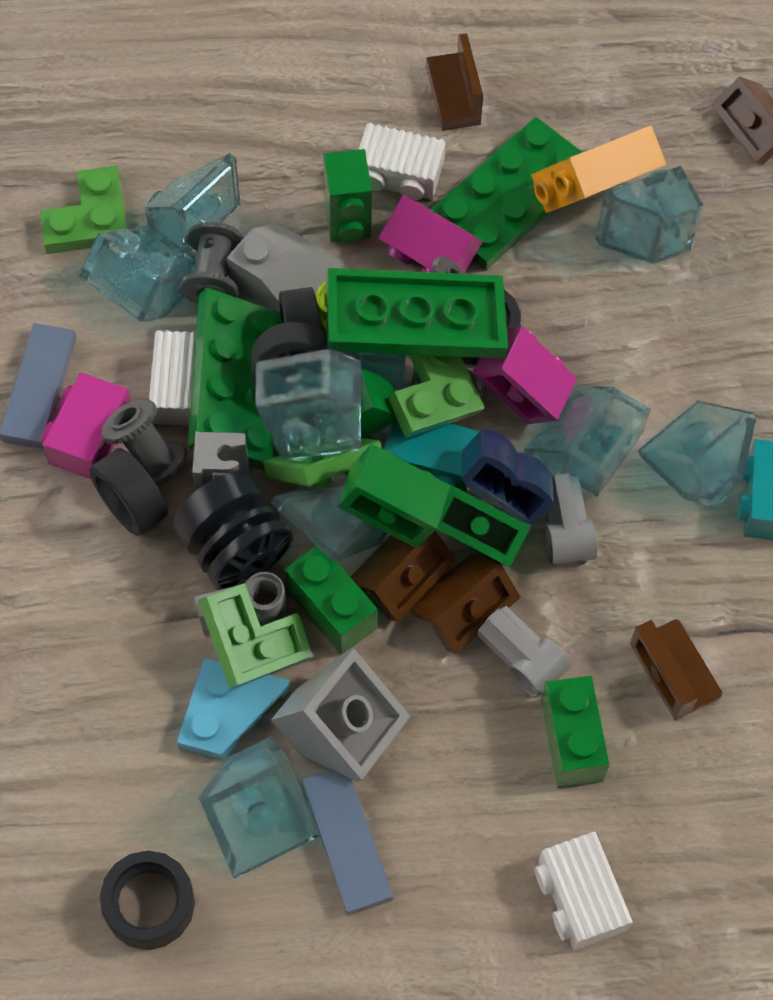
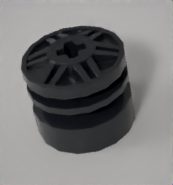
[171,471,294,590]

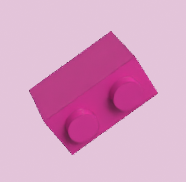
[378,195,483,274]
[473,326,577,424]
[41,372,131,479]

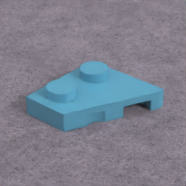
[176,658,290,760]

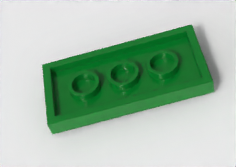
[430,117,583,271]
[326,268,508,359]
[187,287,281,471]

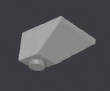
[227,223,345,313]
[271,648,410,781]

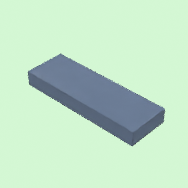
[0,323,77,449]
[302,769,393,916]

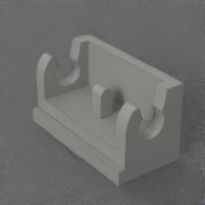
[192,432,250,491]

